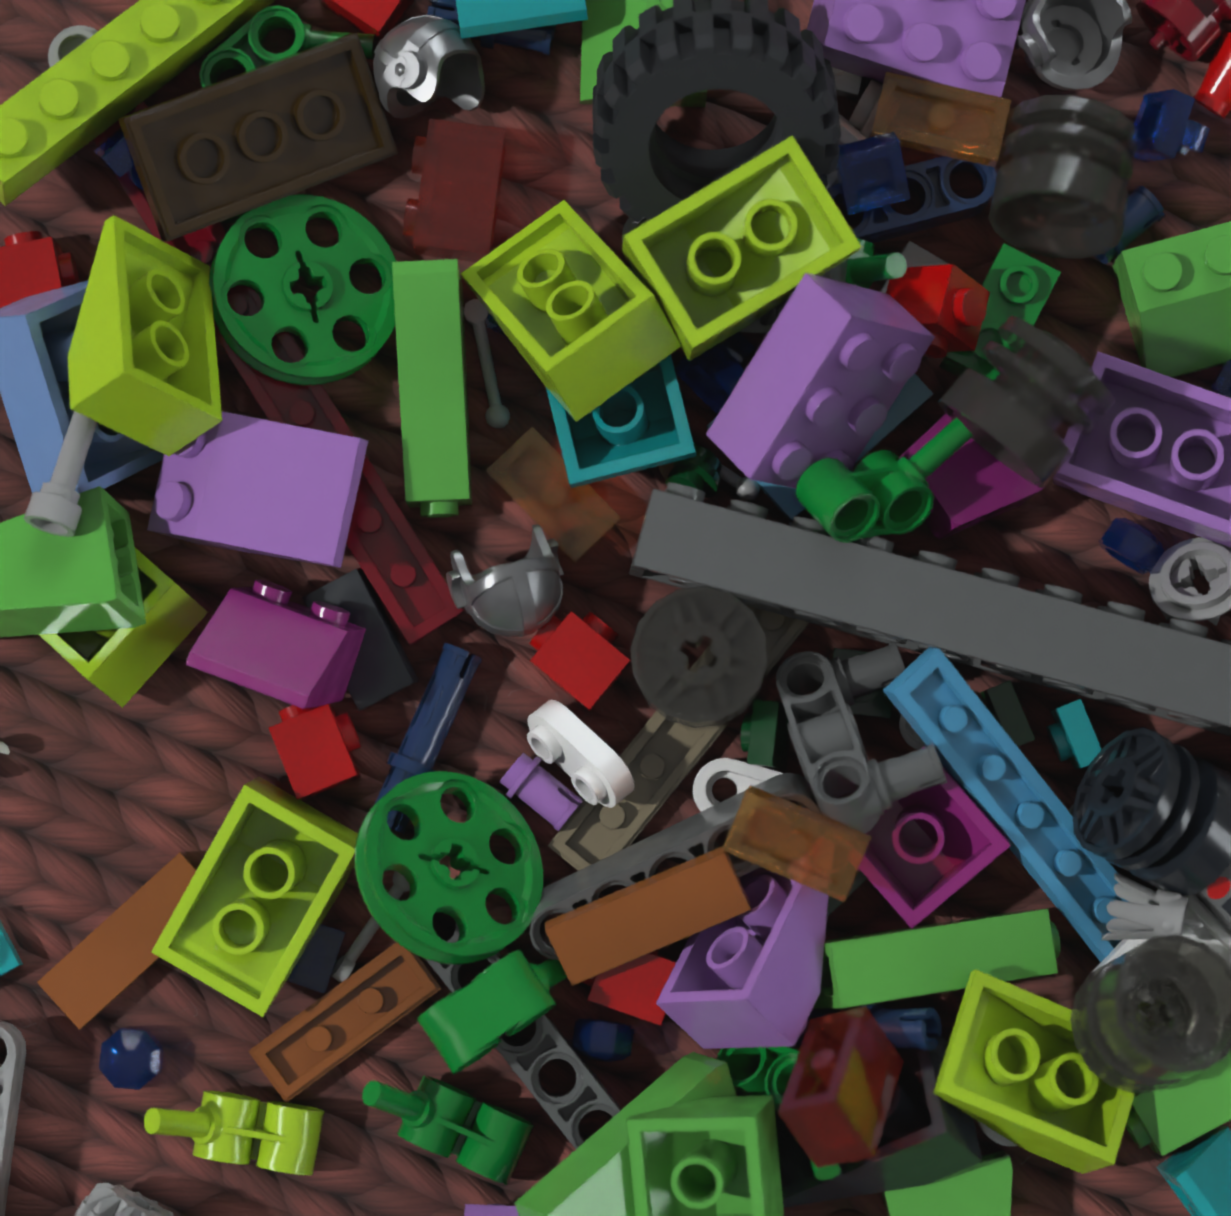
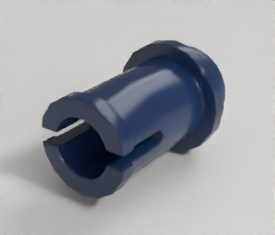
[1082,186,1165,264]

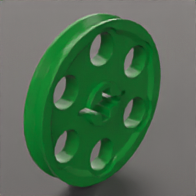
[209,194,396,385]
[355,771,543,964]

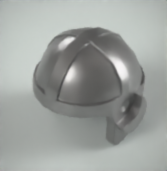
[1015,0,1132,91]
[373,15,485,119]
[446,524,564,637]

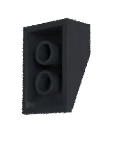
[775,1036,983,1208]

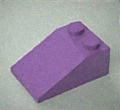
[147,412,368,568]
[656,839,833,1049]

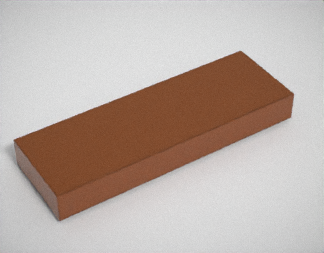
[545,846,751,986]
[37,852,197,1030]
[248,942,442,1103]

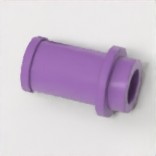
[500,752,584,831]

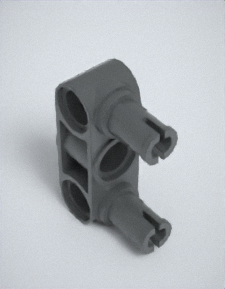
[776,642,947,838]

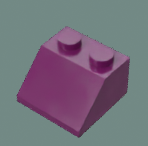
[185,579,366,709]
[826,746,1011,929]

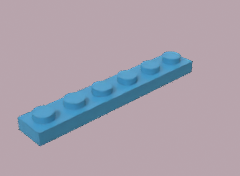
[883,647,1129,962]

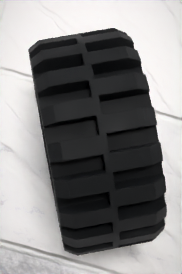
[592,0,841,222]

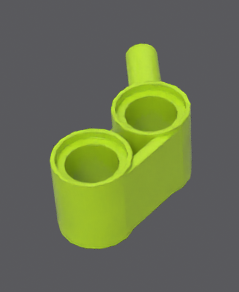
[144,1090,324,1176]

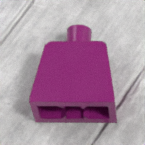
[899,387,1045,540]

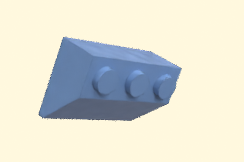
[0,280,164,493]

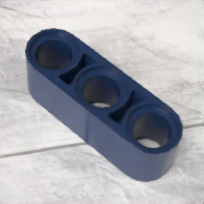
[827,151,997,243]

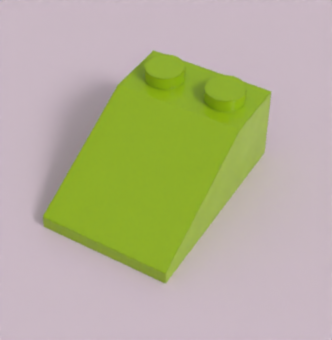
[622,135,862,361]
[461,200,682,422]
[68,215,222,456]
[39,548,208,708]
[151,776,358,1017]
[933,969,1149,1174]

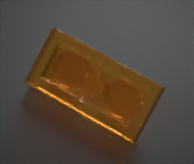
[870,72,1011,167]
[486,427,621,564]
[723,785,872,902]

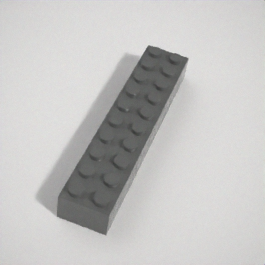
[629,483,1231,737]

